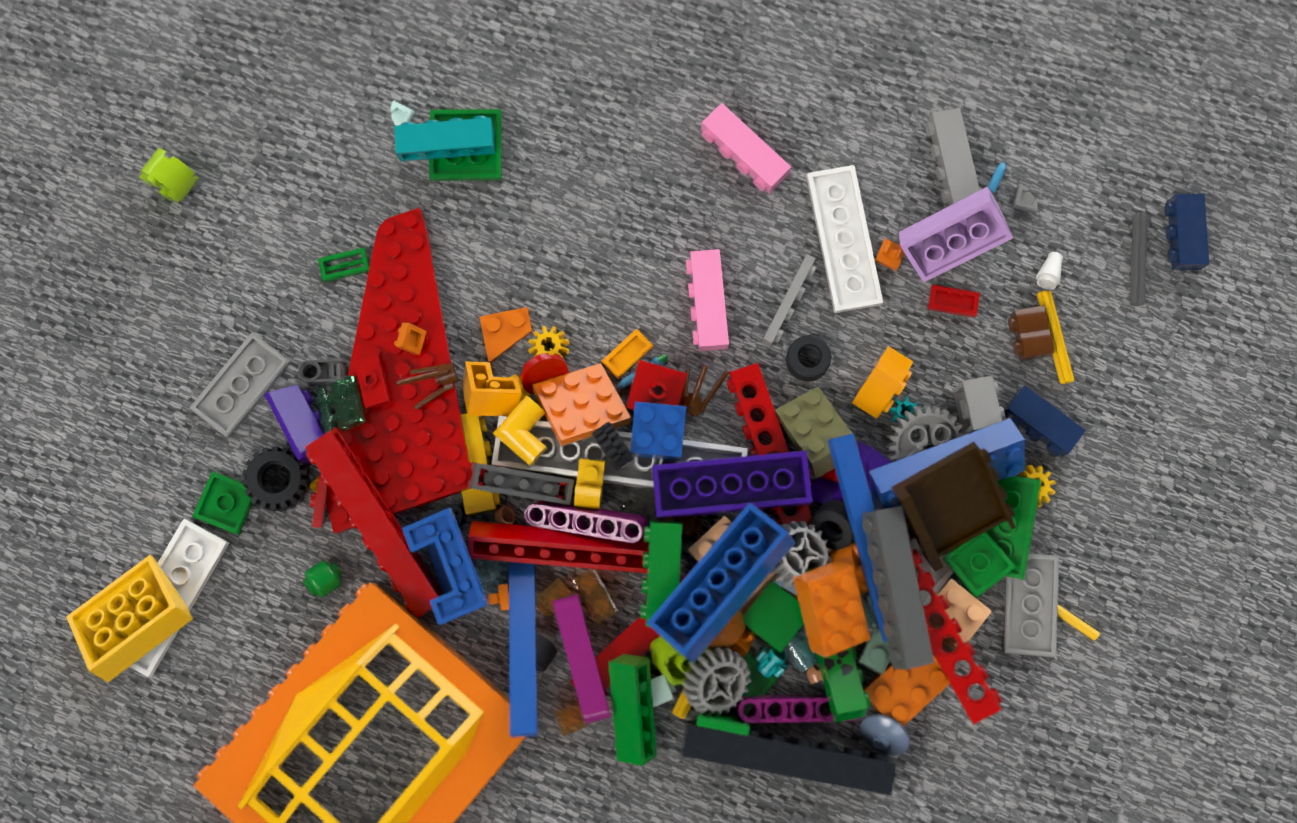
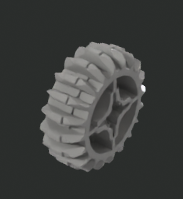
[770,521,833,591]
[682,647,751,717]

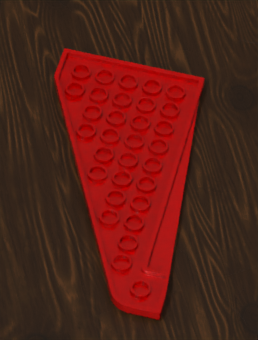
[326,207,471,534]

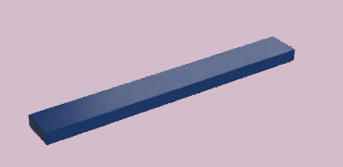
[827,433,888,642]
[509,562,538,737]

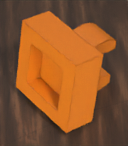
[875,239,905,271]
[394,323,427,355]
[488,584,509,610]
[729,629,756,657]

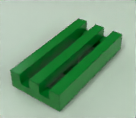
[317,247,370,283]

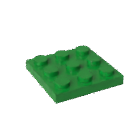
[429,109,502,181]

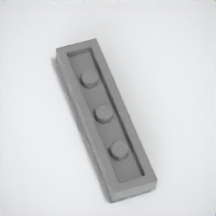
[762,254,816,348]

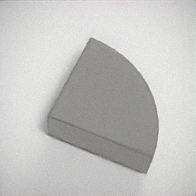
[1012,184,1038,214]

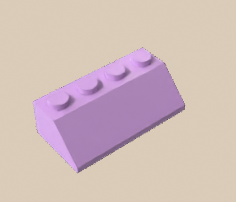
[899,186,1013,282]

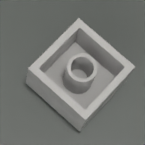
[952,376,1005,435]

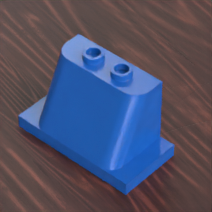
[402,508,489,625]

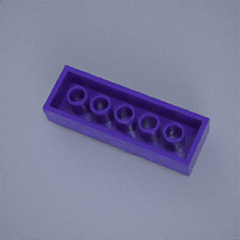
[652,451,812,519]

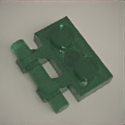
[316,375,366,434]

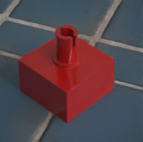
[625,360,687,410]

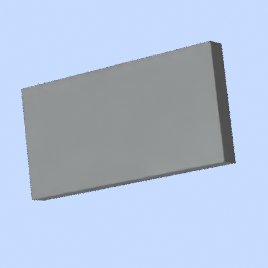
[189,332,291,439]
[1003,554,1059,657]

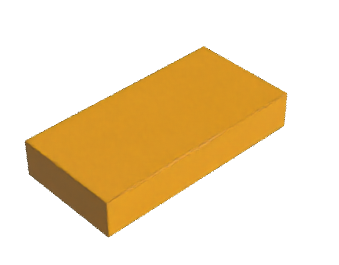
[601,329,654,379]

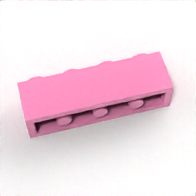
[701,103,791,194]
[686,249,729,351]

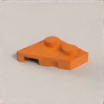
[479,307,532,363]

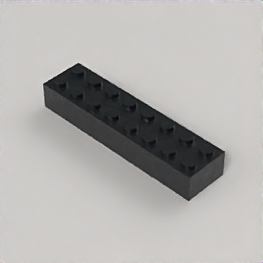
[681,718,896,796]

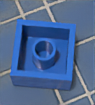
[630,402,686,461]

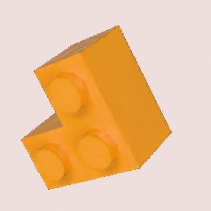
[852,346,913,419]
[462,361,521,417]

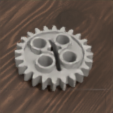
[886,405,966,462]

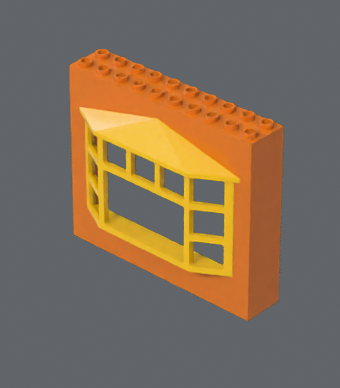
[193,582,538,823]

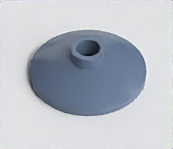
[860,714,910,756]

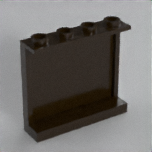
[891,441,1016,572]

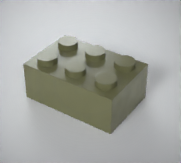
[775,387,859,478]

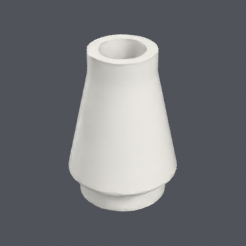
[1036,252,1063,290]

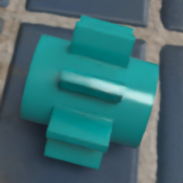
[888,396,918,425]
[756,646,788,678]

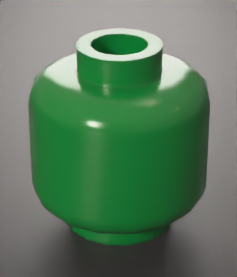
[302,560,342,598]

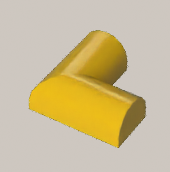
[493,396,547,467]

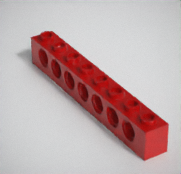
[726,363,812,556]
[908,535,1003,725]

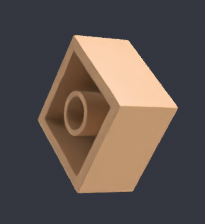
[928,579,992,650]

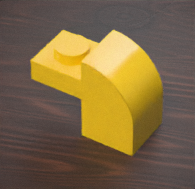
[574,457,605,510]

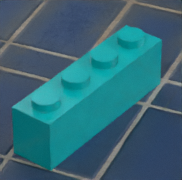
[394,116,495,162]

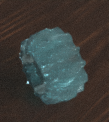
[472,559,509,592]

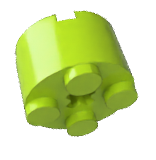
[139,148,199,203]
[650,635,709,686]

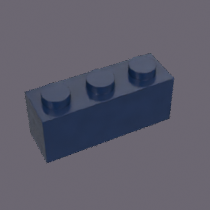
[1164,194,1209,270]
[1004,385,1086,457]

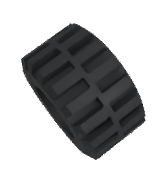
[242,446,311,512]

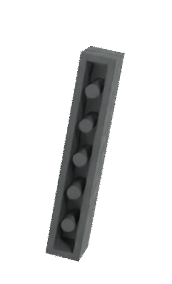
[862,506,934,669]

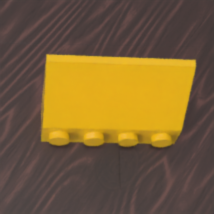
[66,555,193,682]

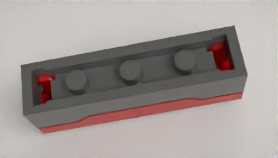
[466,462,574,505]

